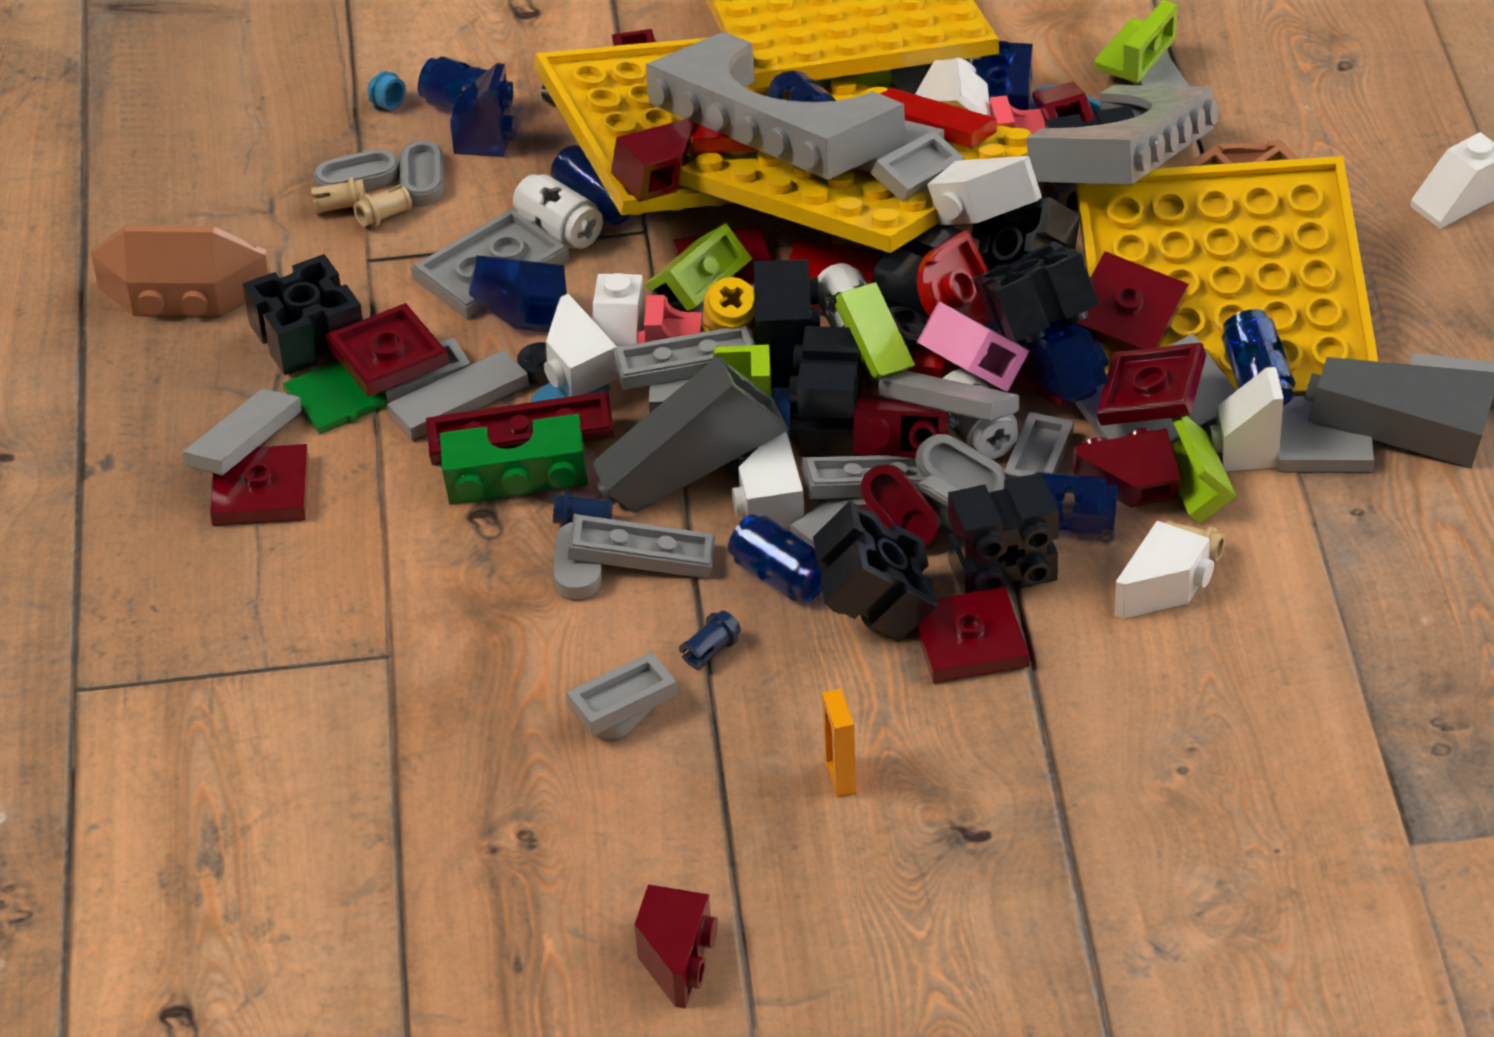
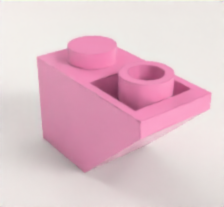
[917,301,1029,392]

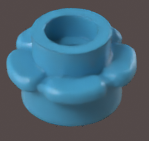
[367,71,406,111]

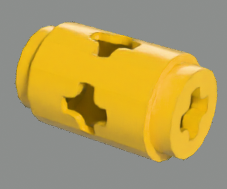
[703,277,756,343]

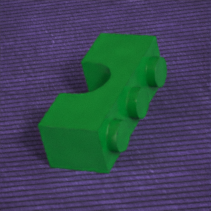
[440,414,588,505]

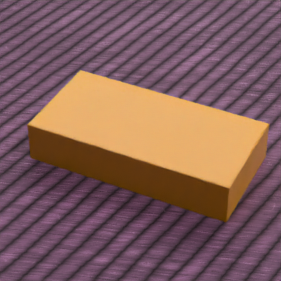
[822,688,856,797]

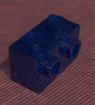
[972,41,1033,110]
[1025,319,1109,402]

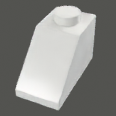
[915,57,991,116]
[1410,132,1494,229]
[927,156,1042,225]
[592,273,645,347]
[544,294,618,397]
[1208,367,1283,472]
[732,431,804,533]
[1115,521,1214,619]

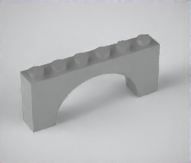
[646,32,905,180]
[1027,85,1218,185]

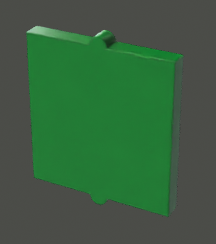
[283,360,386,434]

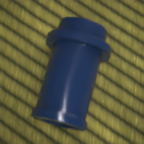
[553,492,613,527]
[679,611,741,670]

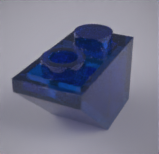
[450,63,517,157]
[468,255,567,333]

